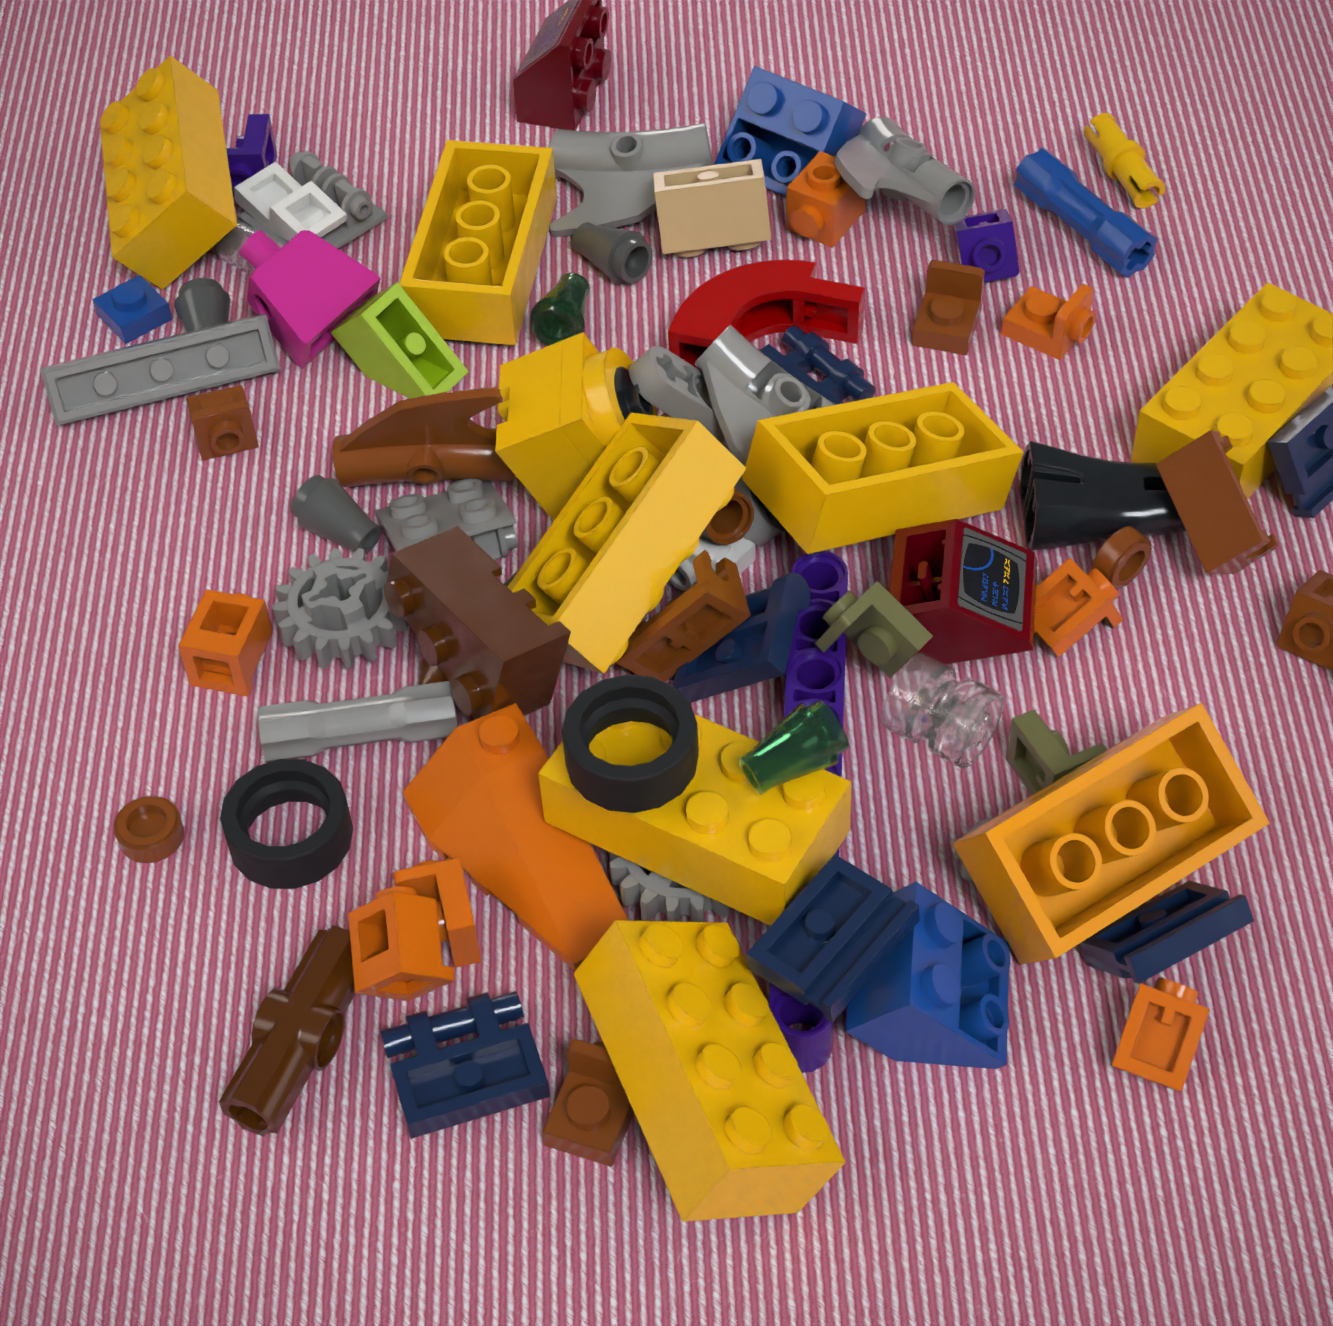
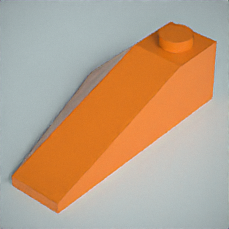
[402,703,628,971]

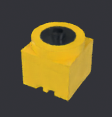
[495,332,658,521]

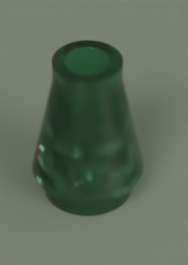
[531,273,590,346]
[738,700,849,795]

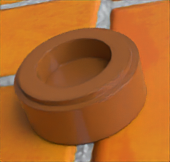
[1092,526,1152,589]
[114,796,184,863]

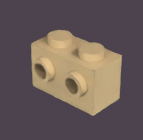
[653,159,772,257]

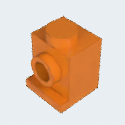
[178,589,273,697]
[348,886,455,1001]

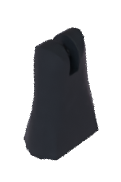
[1020,441,1187,551]

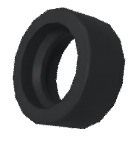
[562,674,699,813]
[220,759,353,889]

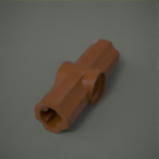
[219,925,356,1137]

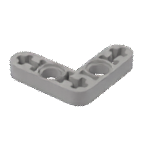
[629,346,785,546]

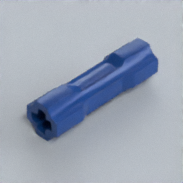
[1014,148,1158,278]

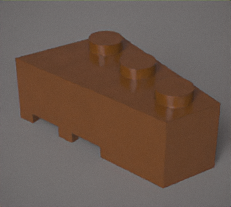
[384,526,571,719]

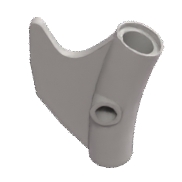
[834,117,975,225]
[549,123,713,237]
[694,325,836,466]

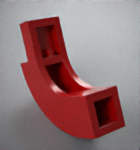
[668,260,865,371]

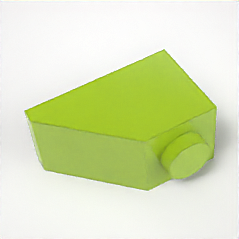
[330,282,469,399]

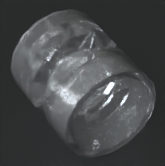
[881,653,1004,769]

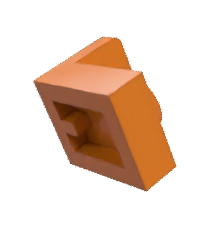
[1001,284,1096,360]
[1034,558,1123,658]
[393,857,481,968]
[1111,977,1210,1093]

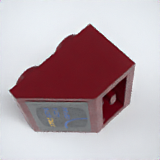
[513,0,611,131]
[889,519,1038,670]

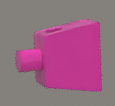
[239,230,381,369]

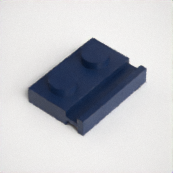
[1268,384,1333,518]
[746,854,920,1023]
[1079,881,1254,984]

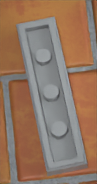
[40,313,281,426]

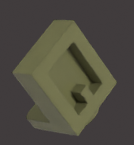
[815,581,933,678]
[1006,709,1107,795]

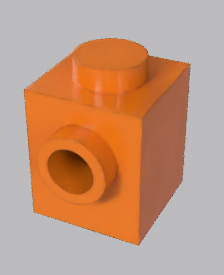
[786,151,866,248]

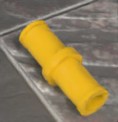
[1083,113,1166,208]

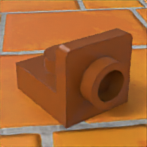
[912,260,985,355]
[186,385,259,461]
[1277,570,1333,670]
[542,1039,634,1167]

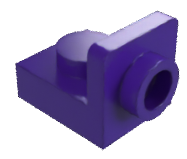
[226,114,277,197]
[953,209,1019,282]

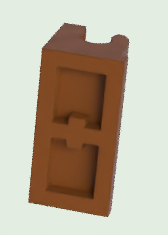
[1156,430,1279,574]
[615,550,751,682]

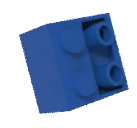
[714,66,867,196]
[845,882,1010,1069]

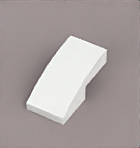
[234,161,347,241]

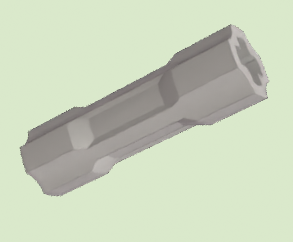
[258,681,458,763]

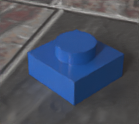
[92,275,172,344]

